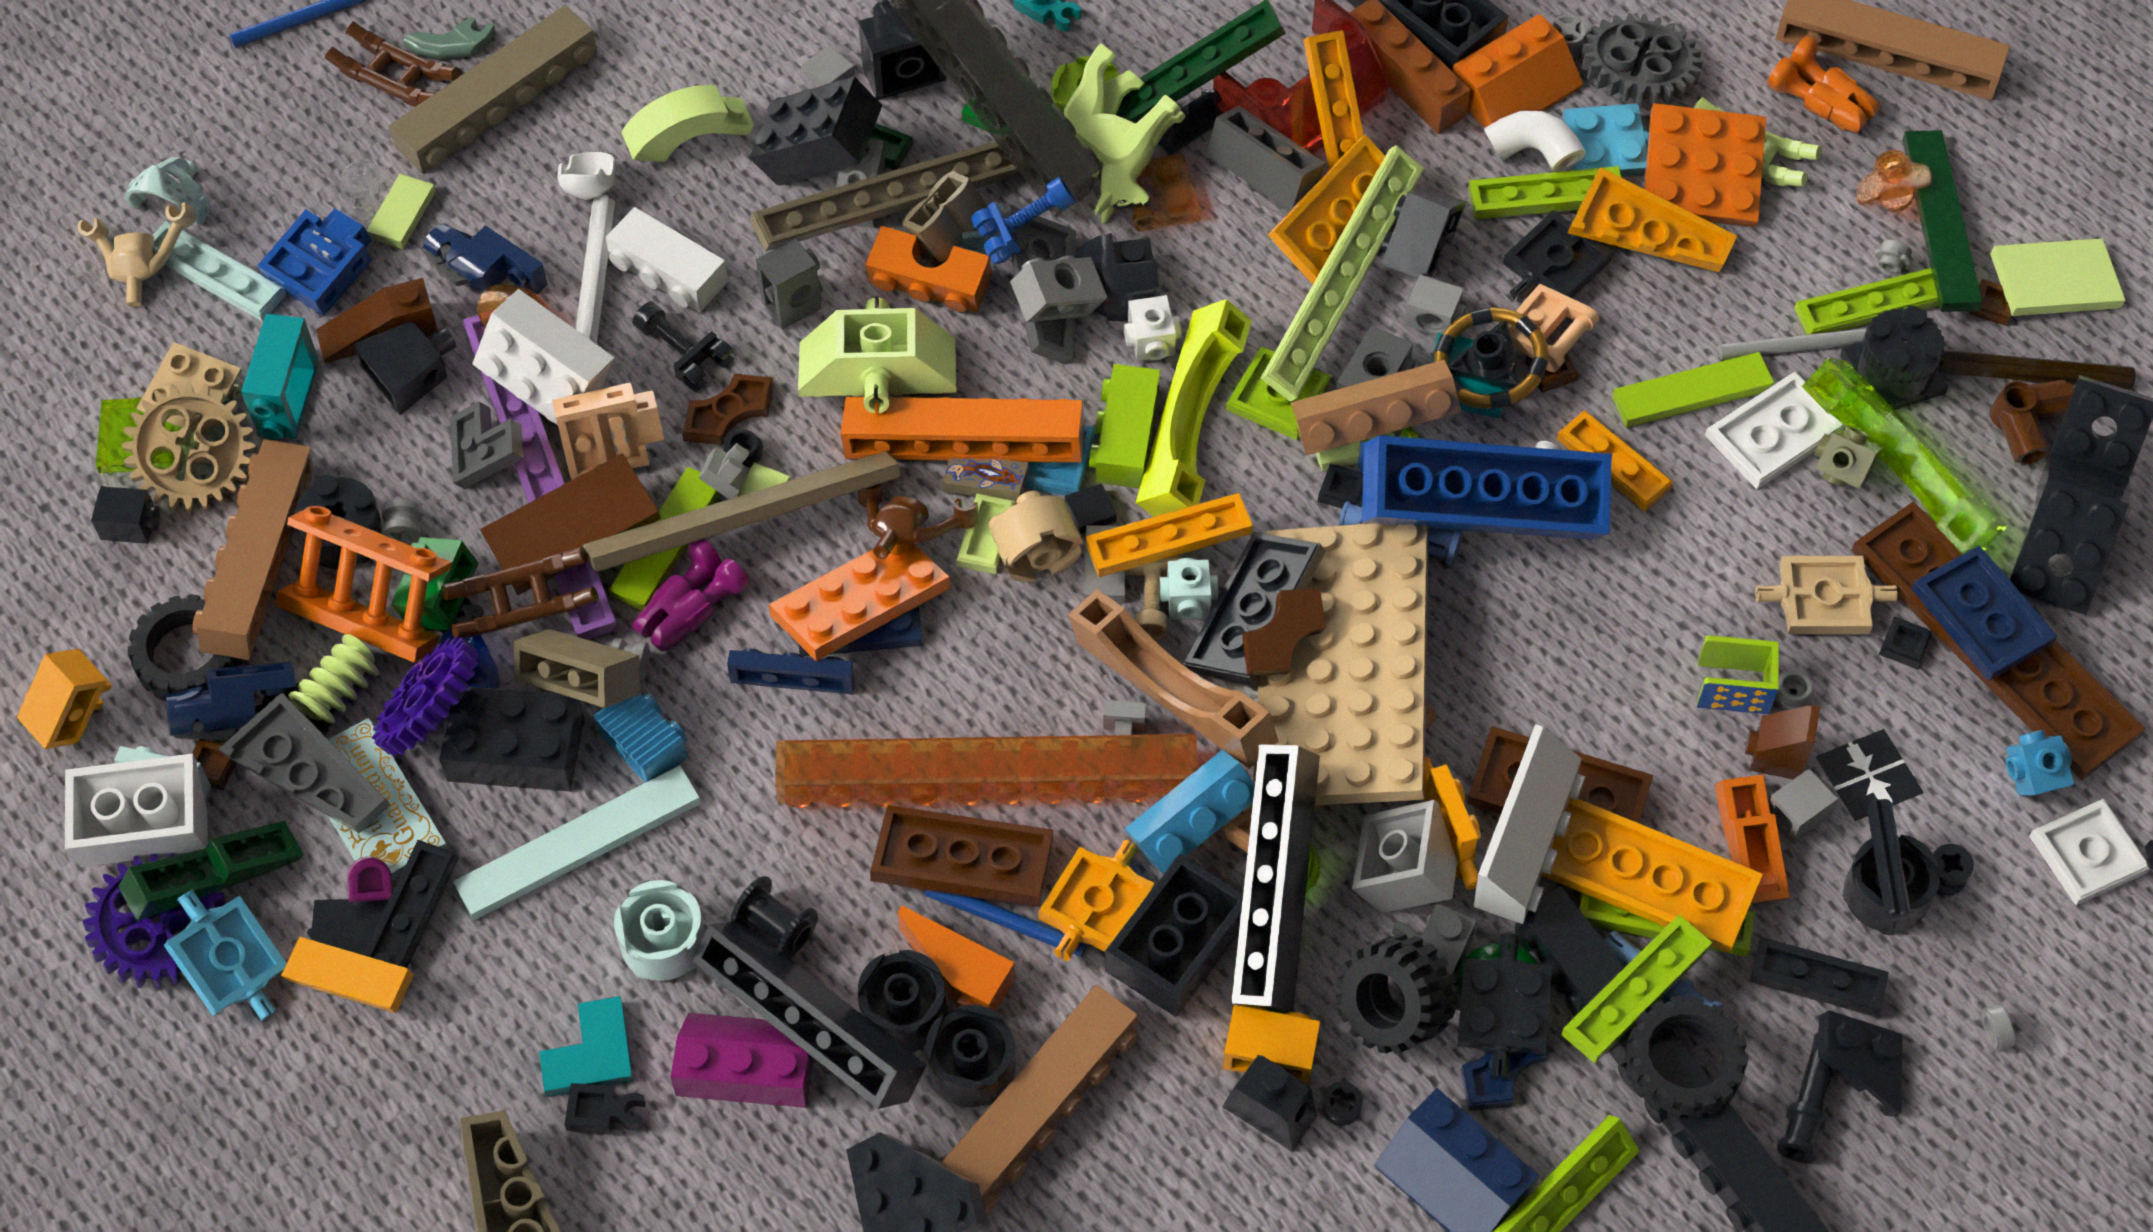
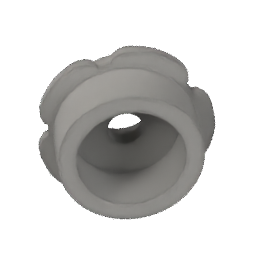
[1874,240,1912,273]
[1775,671,1814,710]

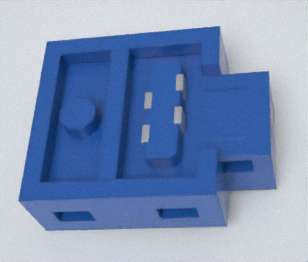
[257,208,372,316]

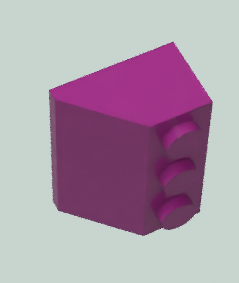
[670,1013,813,1108]

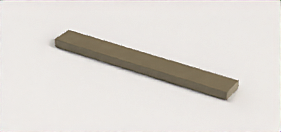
[749,134,1034,252]
[582,451,901,572]

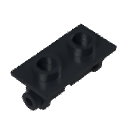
[1158,89,1224,155]

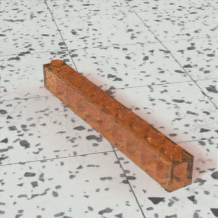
[775,734,1198,808]

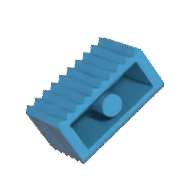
[593,693,688,783]

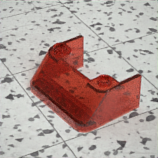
[1213,0,1389,154]

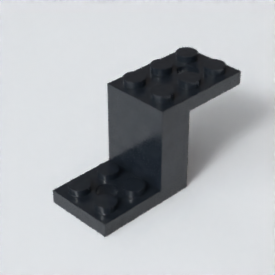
[2009,375,2153,615]

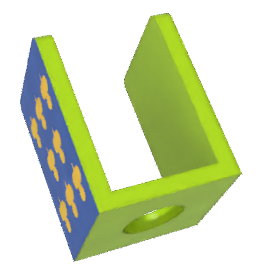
[1697,635,1779,714]

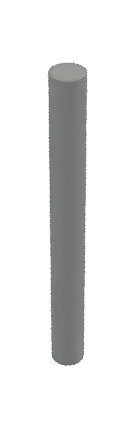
[1718,328,1867,360]

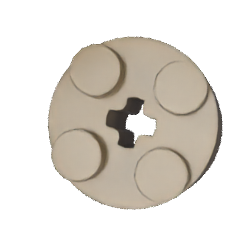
[988,491,1083,582]

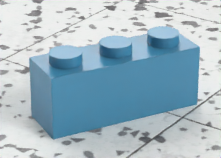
[1124,750,1255,874]

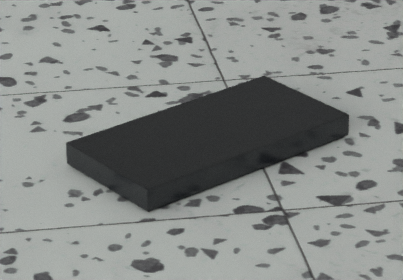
[1183,532,1326,686]

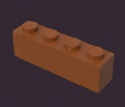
[1344,0,1471,134]

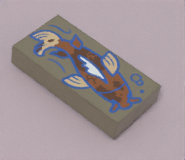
[942,459,1030,501]

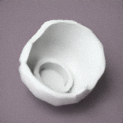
[557,152,616,200]

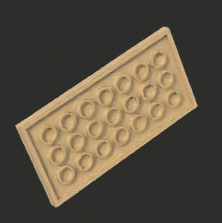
[1253,524,1429,805]

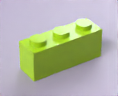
[1089,364,1160,488]

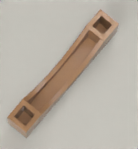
[1068,589,1279,769]

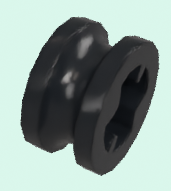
[1322,1081,1363,1126]

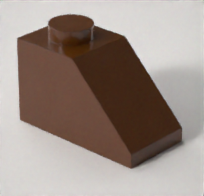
[1745,705,1820,780]

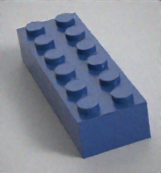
[1362,435,1612,540]

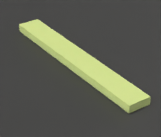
[1261,145,1424,402]

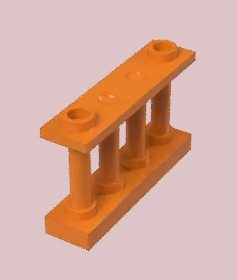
[275,506,451,663]

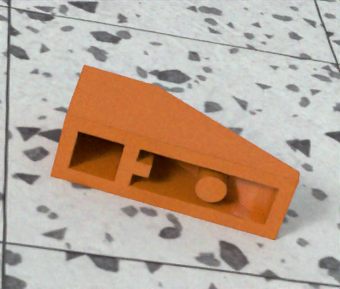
[897,905,1015,1011]

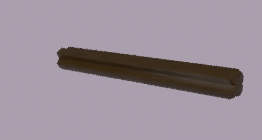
[1938,350,2136,390]

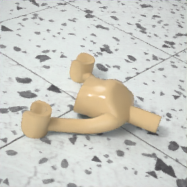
[78,202,197,307]

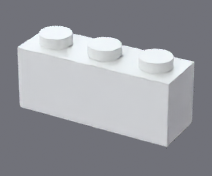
[605,207,728,313]

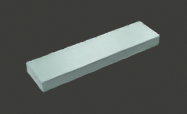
[152,221,287,321]

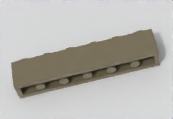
[389,5,597,174]

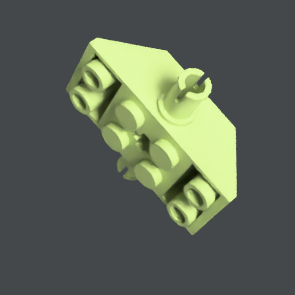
[798,298,956,414]

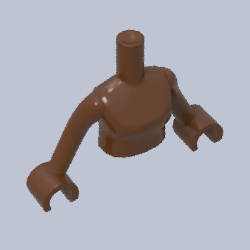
[858,483,978,559]

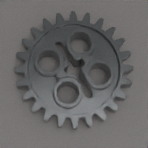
[1580,13,1703,106]

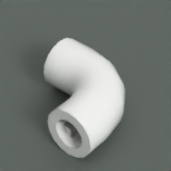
[1484,111,1586,172]

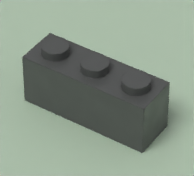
[1206,105,1326,211]

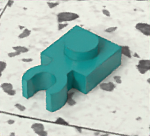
[1013,0,1081,32]

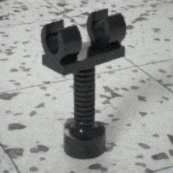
[632,301,734,392]

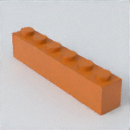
[840,396,1085,462]

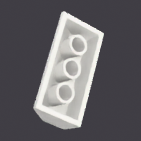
[1474,724,1586,924]

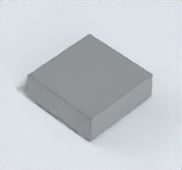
[802,45,855,86]

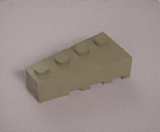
[460,1110,561,1232]

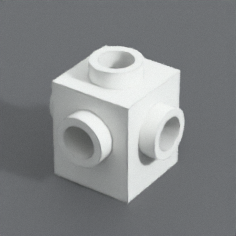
[1124,295,1182,361]

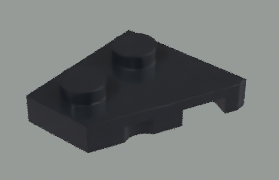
[1818,1010,1903,1117]

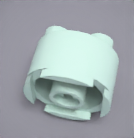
[614,880,705,981]

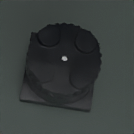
[1840,306,1948,417]

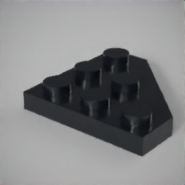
[846,1132,988,1232]

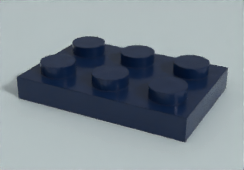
[1911,545,2058,682]

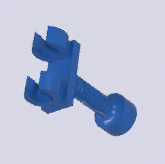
[971,176,1076,264]

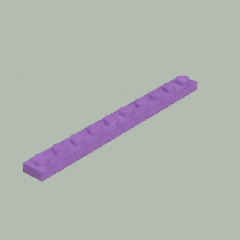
[462,310,618,640]

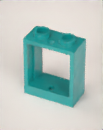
[241,313,319,440]

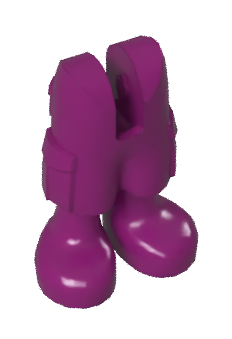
[632,539,750,652]

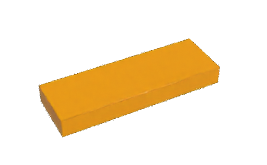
[1557,410,1673,512]
[281,937,414,1014]

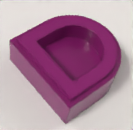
[347,856,393,902]

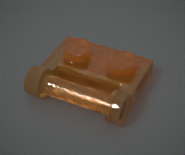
[1132,153,1201,232]

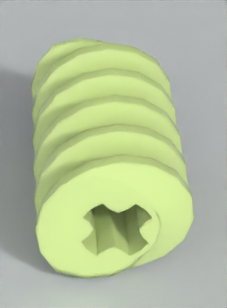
[289,634,380,725]

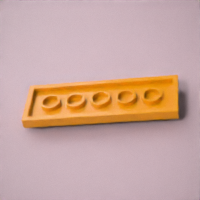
[1541,798,1763,954]

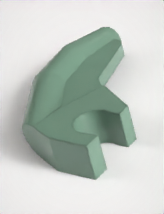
[403,17,496,60]

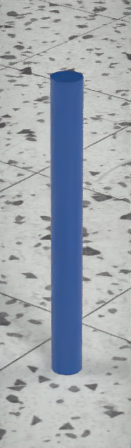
[229,0,367,48]
[925,890,1088,957]

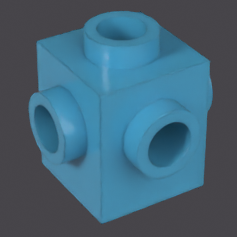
[2006,730,2074,796]

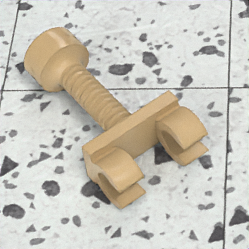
[1125,554,1182,640]

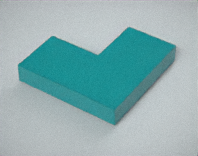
[539,996,633,1097]

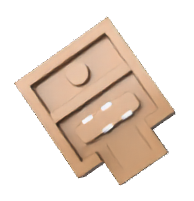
[552,383,664,480]

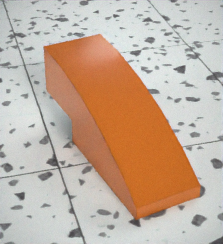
[1714,774,1790,904]

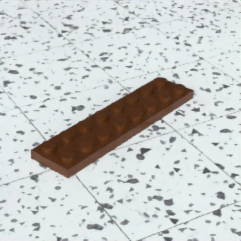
[1851,501,2146,780]

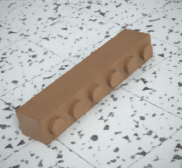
[1775,0,2010,101]
[193,439,313,660]
[941,984,1139,1216]

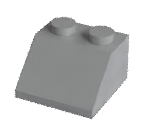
[1352,800,1457,914]

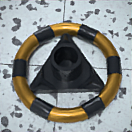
[1434,307,1548,409]

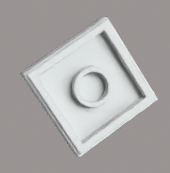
[2029,799,2150,905]

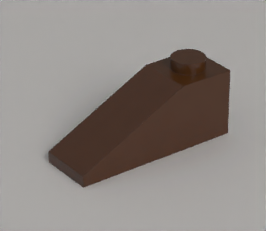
[316,278,438,363]

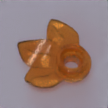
[1856,150,1932,212]

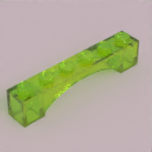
[1801,358,2008,554]

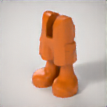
[1767,35,1881,133]

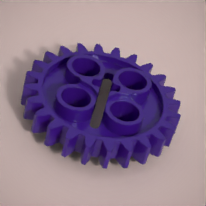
[372,636,479,757]
[83,853,226,989]

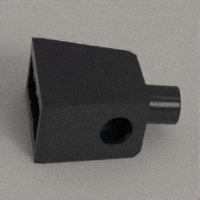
[354,322,457,415]
[1222,1055,1317,1152]

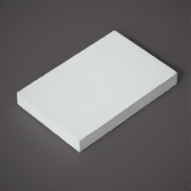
[1705,371,1848,489]

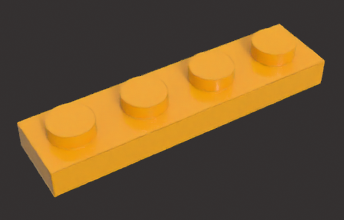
[1303,30,1364,170]
[1086,493,1253,578]

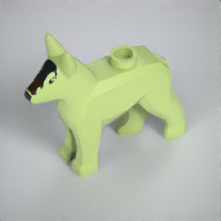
[1063,43,1185,224]

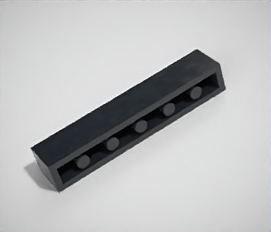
[1232,745,1320,1012]
[692,920,927,1109]

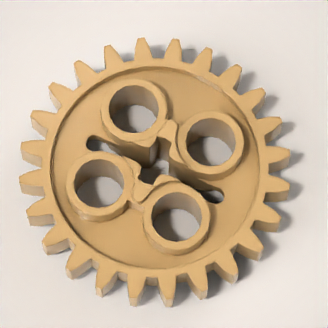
[122,382,256,513]

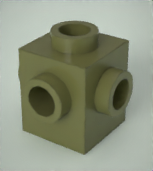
[1814,426,1882,489]

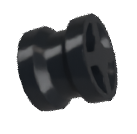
[1933,844,1974,896]

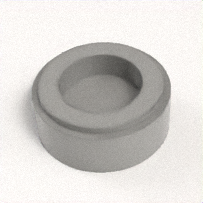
[1981,1004,2015,1051]

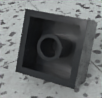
[858,0,946,100]

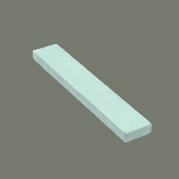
[453,765,701,921]

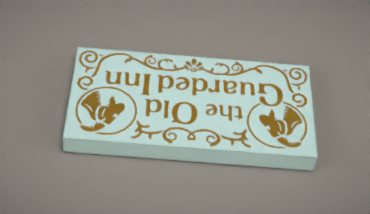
[328,718,448,880]

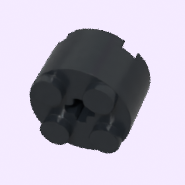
[295,475,383,570]
[1842,834,1940,935]
[858,950,947,1052]
[926,1004,1016,1107]

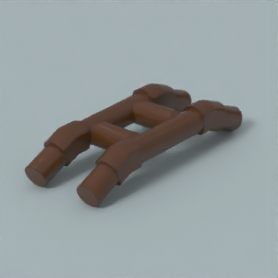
[324,21,462,107]
[441,547,599,639]

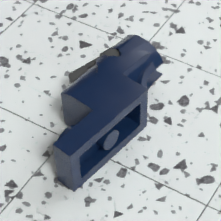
[423,223,548,294]
[166,661,296,741]

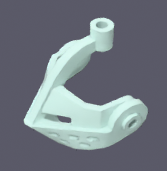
[124,157,210,224]

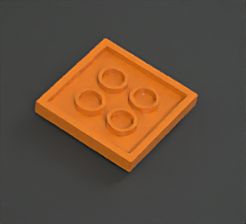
[1644,103,1766,227]

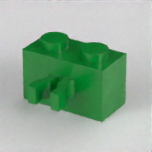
[391,537,479,631]

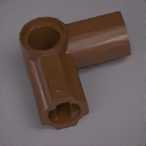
[1989,379,2073,466]

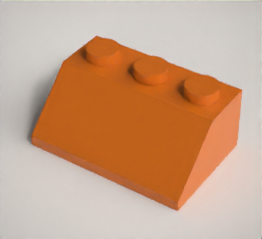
[1453,14,1583,128]

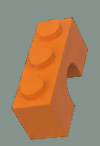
[865,226,993,312]

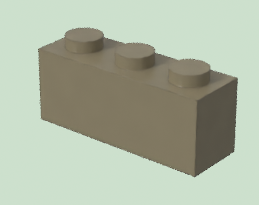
[513,629,640,708]

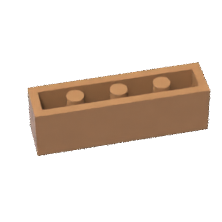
[1291,360,1461,456]

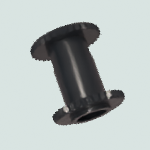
[731,876,818,958]

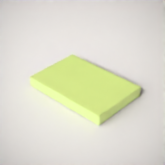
[1990,238,2126,316]

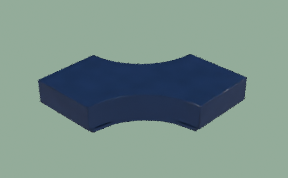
[1461,1046,1548,1111]

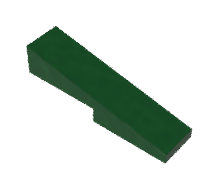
[119,821,304,921]

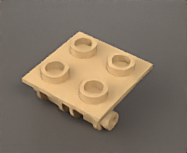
[136,342,242,437]

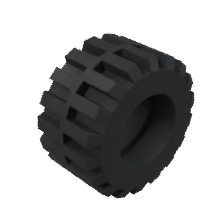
[1336,934,1458,1054]

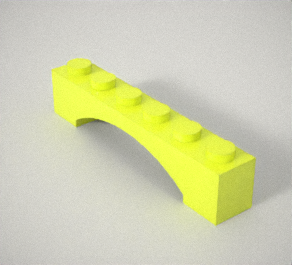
[1135,299,1252,517]

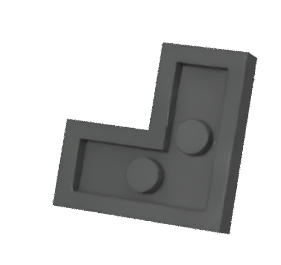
[450,401,524,489]

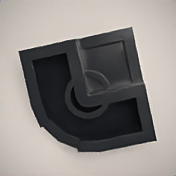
[1075,233,1160,322]

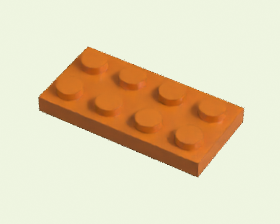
[769,543,950,661]

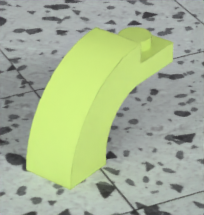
[621,85,754,162]

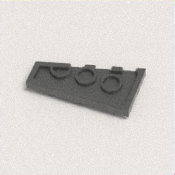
[1004,205,1076,364]
[218,693,390,834]

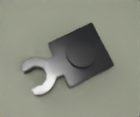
[564,1083,646,1134]

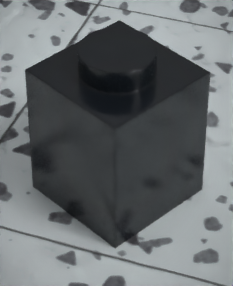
[91,486,160,544]

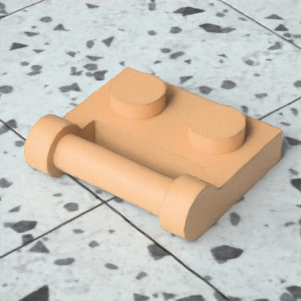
[1508,284,1599,372]

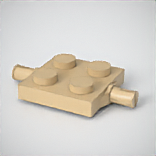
[1755,556,1897,634]

